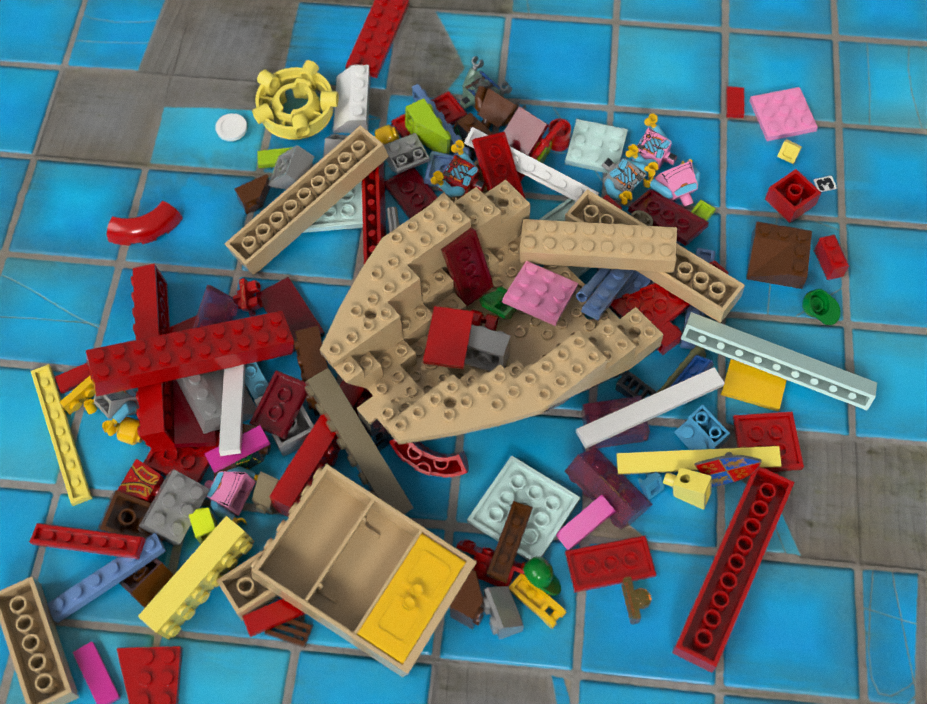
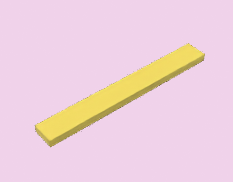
[31,364,93,506]
[616,446,781,475]

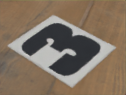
[813,176,837,192]

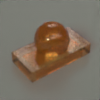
[621,577,652,624]

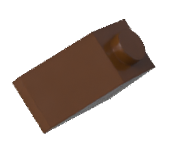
[235,174,271,214]

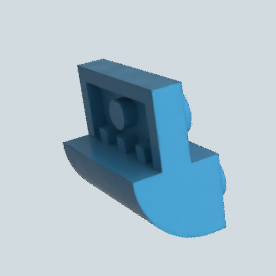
[674,404,731,450]

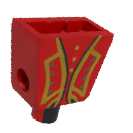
[117,459,164,503]

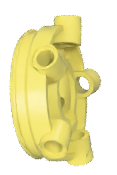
[252,60,338,140]

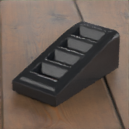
[615,371,657,402]

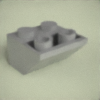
[384,133,430,174]
[482,586,524,640]

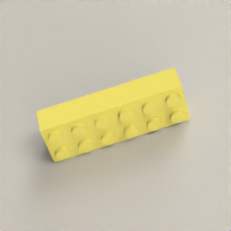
[138,516,254,640]

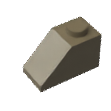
[252,472,279,515]

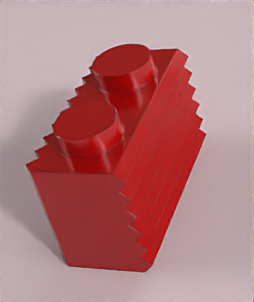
[814,235,849,280]

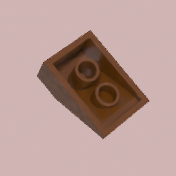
[97,490,163,541]

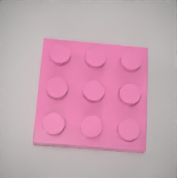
[750,87,818,141]
[502,261,579,326]

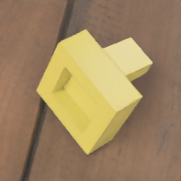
[777,139,802,164]

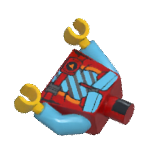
[430,140,486,197]

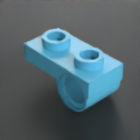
[245,362,268,400]

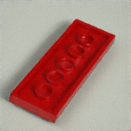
[345,0,409,78]

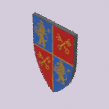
[695,452,761,487]

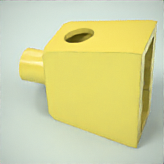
[663,468,712,510]

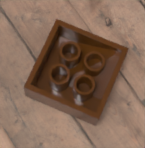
[746,221,812,289]

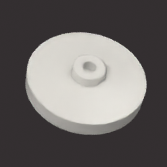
[216,114,247,141]

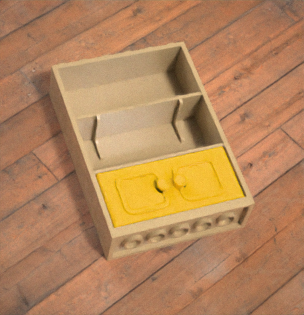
[251,464,476,677]

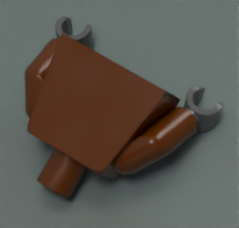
[475,78,526,129]

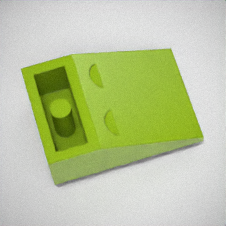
[405,98,451,154]

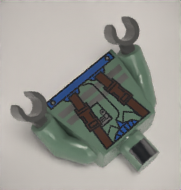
[460,56,512,109]

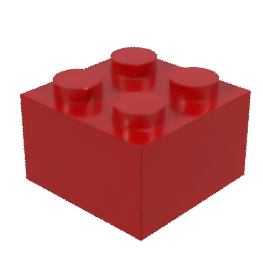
[765,169,821,223]

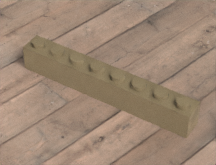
[304,368,413,514]

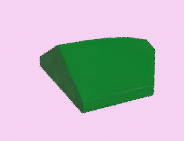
[479,287,517,319]

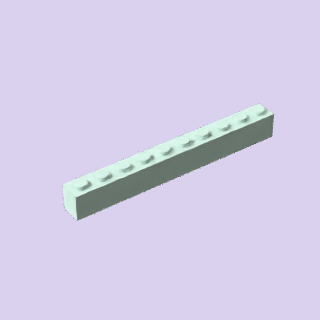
[681,312,877,410]

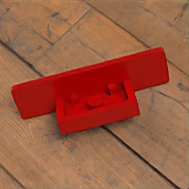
[456,539,526,587]

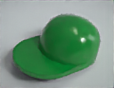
[802,289,840,325]
[523,556,561,596]

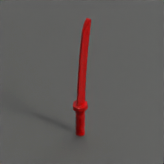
[518,120,565,182]

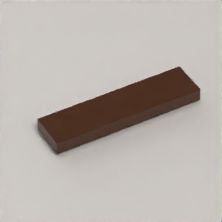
[486,501,533,583]

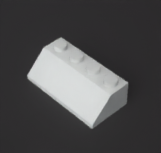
[333,65,371,133]

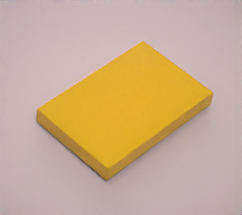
[721,359,787,412]

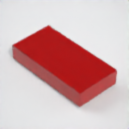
[726,86,744,119]

